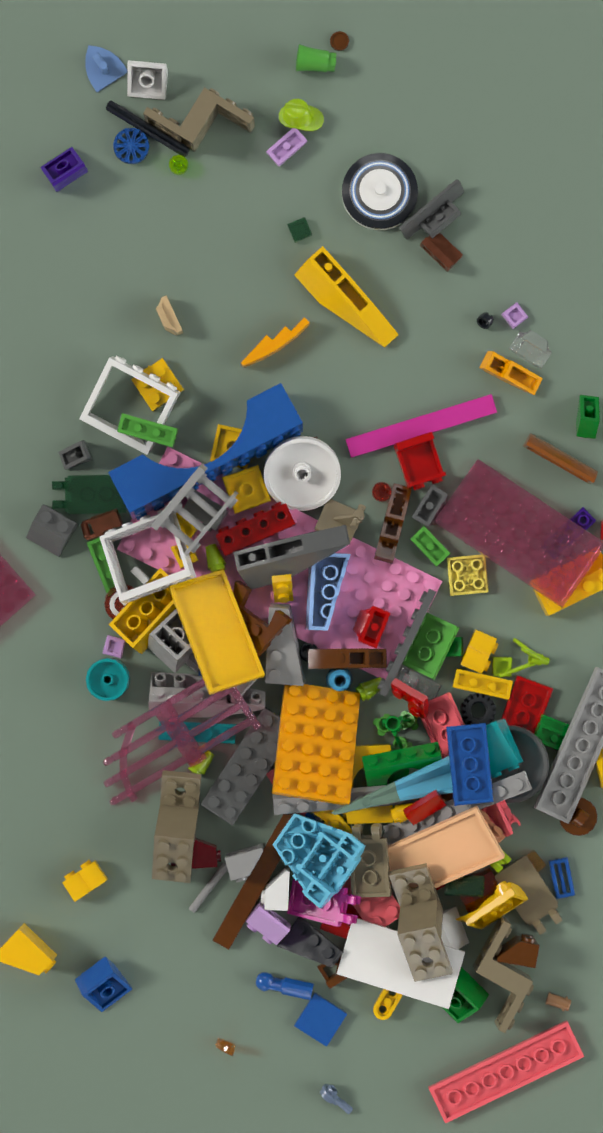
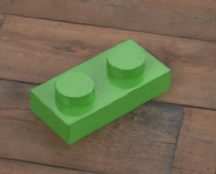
[410,526,451,567]

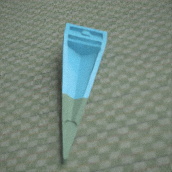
[332,756,453,815]

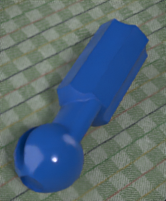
[256,972,314,1000]

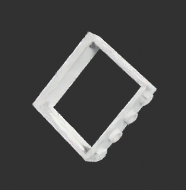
[79,355,181,455]
[100,510,196,603]

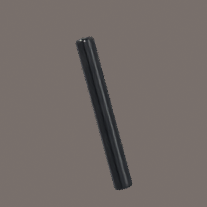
[106,100,190,157]

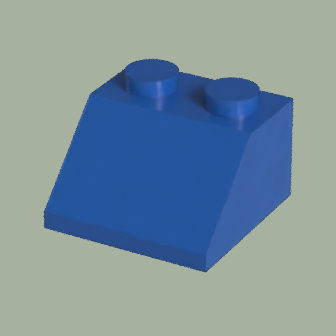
[74,956,132,1012]

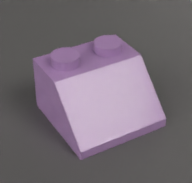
[246,901,291,945]

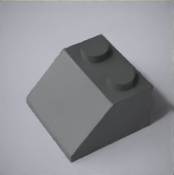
[184,490,228,532]
[26,504,79,557]

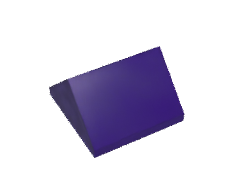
[40,147,88,192]

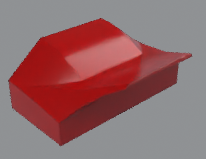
[353,606,391,649]

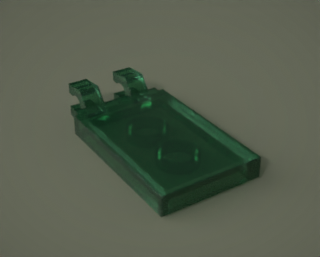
[52,475,126,514]

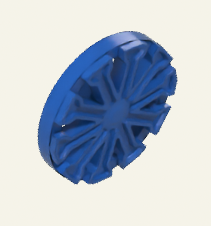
[113,128,149,164]

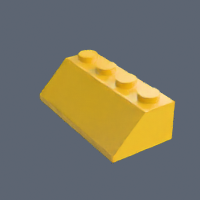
[529,548,603,616]
[109,568,176,654]

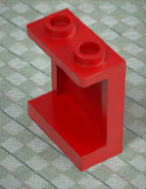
[394,432,446,490]

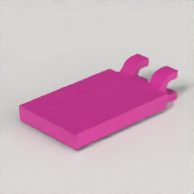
[287,878,361,927]

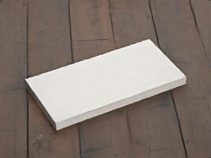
[337,918,465,1009]

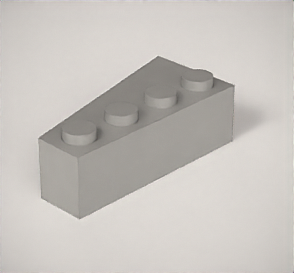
[265,603,306,686]

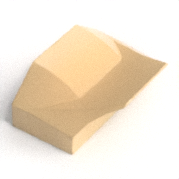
[156,295,183,336]

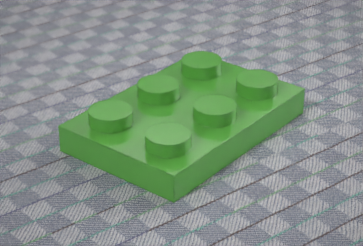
[402,613,459,680]

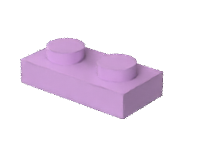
[266,128,307,167]

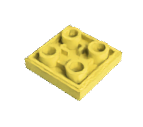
[447,554,489,596]

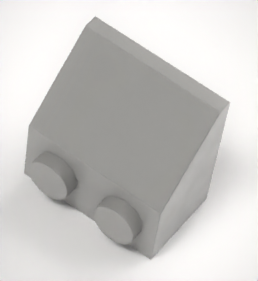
[225,843,264,882]

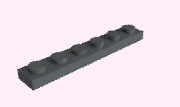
[377,589,436,697]

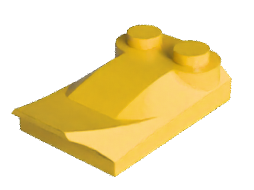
[456,881,528,930]

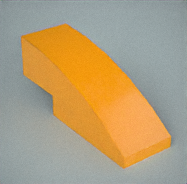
[479,351,543,395]

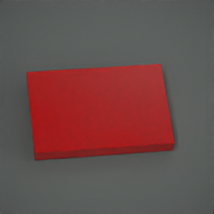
[500,675,553,733]

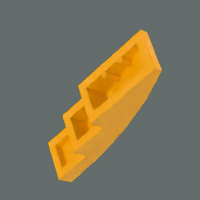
[241,317,310,368]

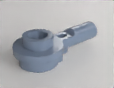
[320,1084,353,1114]

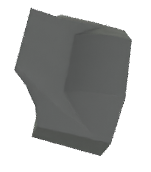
[411,485,451,527]

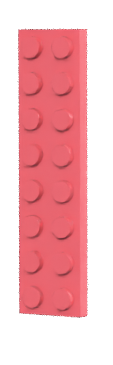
[420,692,513,837]
[428,1020,584,1124]

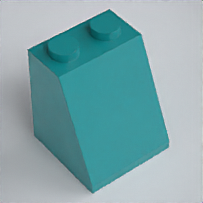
[486,719,524,779]

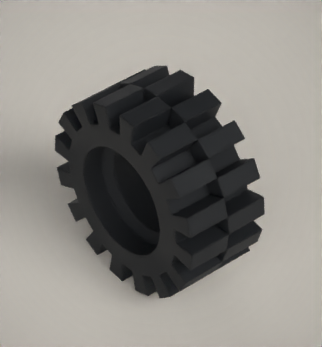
[460,693,496,725]

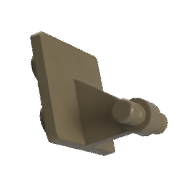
[315,499,366,542]

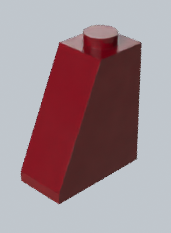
[170,837,221,869]

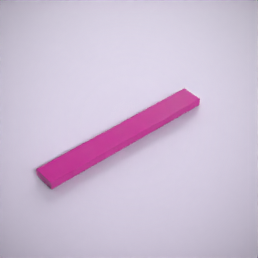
[345,394,497,458]

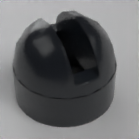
[477,312,494,329]

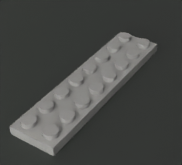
[533,667,603,824]

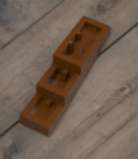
[374,483,412,564]

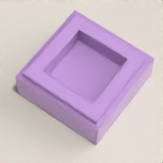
[501,302,528,329]
[102,635,126,658]

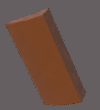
[523,433,598,484]

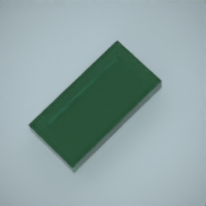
[444,876,485,897]

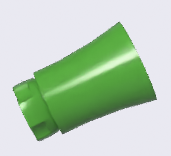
[296,44,336,72]

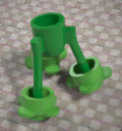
[373,711,419,751]

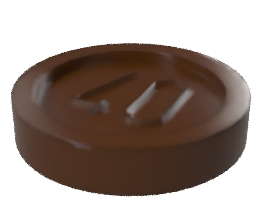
[330,31,349,51]

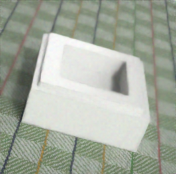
[131,566,150,585]

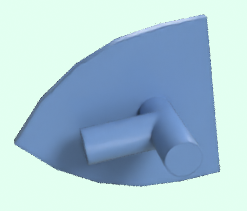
[85,45,128,92]

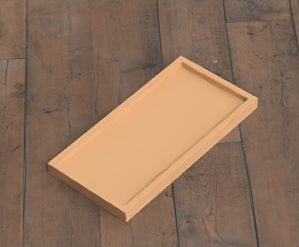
[388,806,505,888]

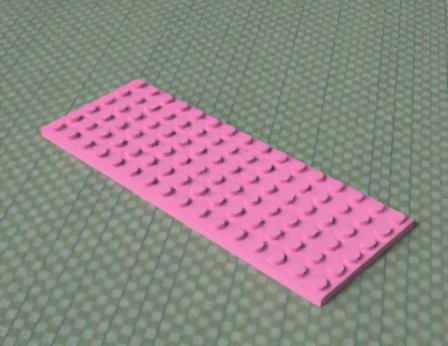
[117,446,442,679]

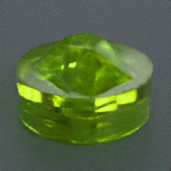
[169,155,188,175]

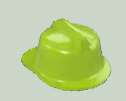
[279,99,324,131]

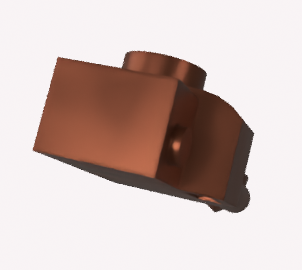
[81,508,123,540]

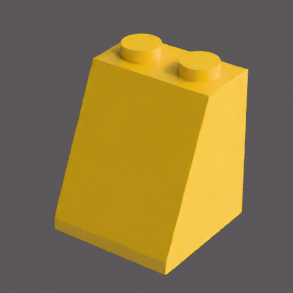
[0,923,57,975]

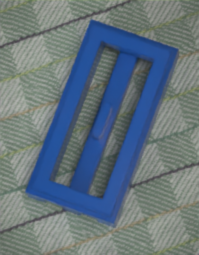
[548,857,575,899]

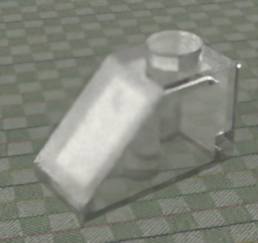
[398,667,442,700]

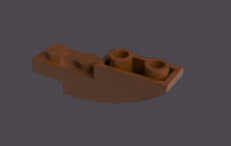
[308,648,387,669]

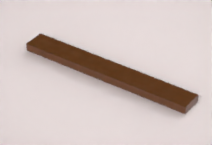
[212,813,303,950]

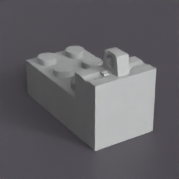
[147,609,193,673]

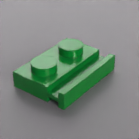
[534,714,569,750]

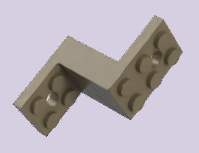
[143,87,255,152]
[152,770,201,883]
[389,863,452,982]
[473,916,534,1033]

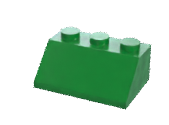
[442,967,489,1023]

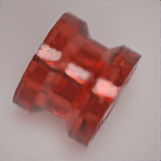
[372,482,391,502]

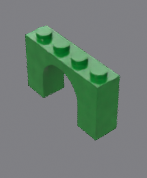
[362,742,442,787]

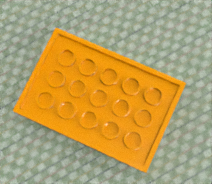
[272,684,360,805]

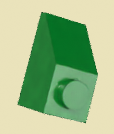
[576,395,600,439]

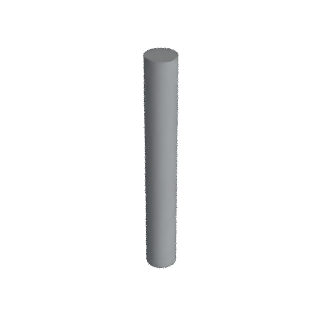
[189,862,228,913]

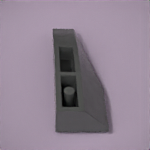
[233,525,350,589]

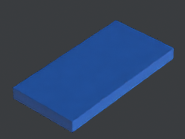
[446,723,494,806]

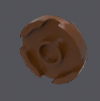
[559,797,597,836]

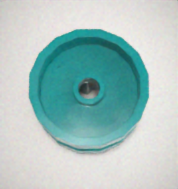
[86,658,130,701]

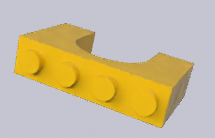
[342,744,393,824]

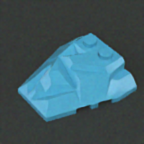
[273,813,366,909]

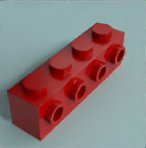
[216,502,296,557]

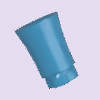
[326,669,353,691]

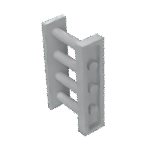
[151,464,238,555]

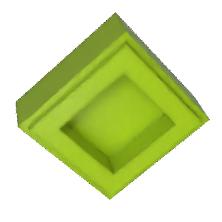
[492,657,512,677]

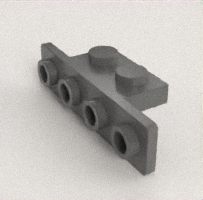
[399,179,464,240]

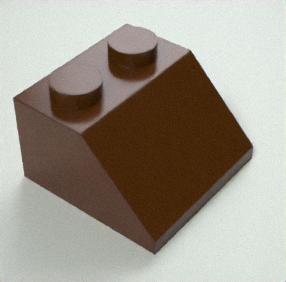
[494,933,540,968]

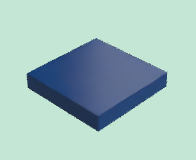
[294,993,347,1047]

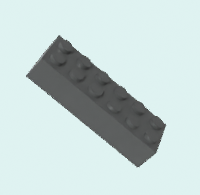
[200,707,280,826]

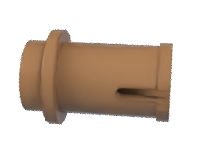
[546,992,571,1012]

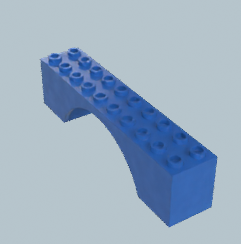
[108,383,303,520]

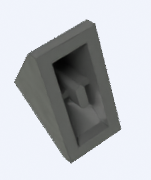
[59,440,93,470]

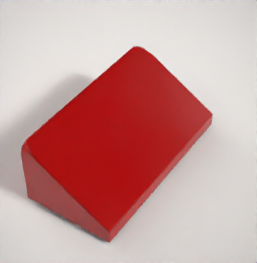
[403,790,447,826]

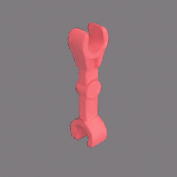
[498,800,521,830]

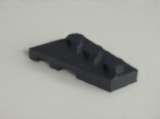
[277,917,344,967]

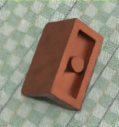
[420,233,463,272]

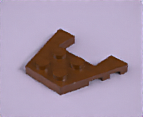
[233,581,292,658]

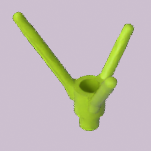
[499,638,550,678]

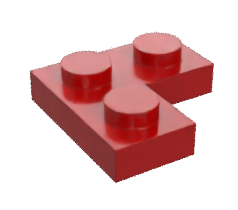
[391,678,429,719]

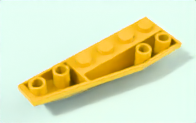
[294,246,399,348]

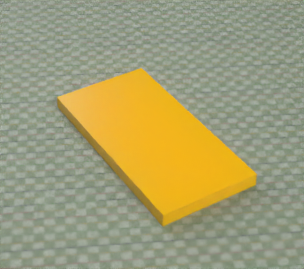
[169,569,265,695]

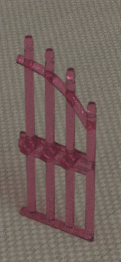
[103,679,261,805]

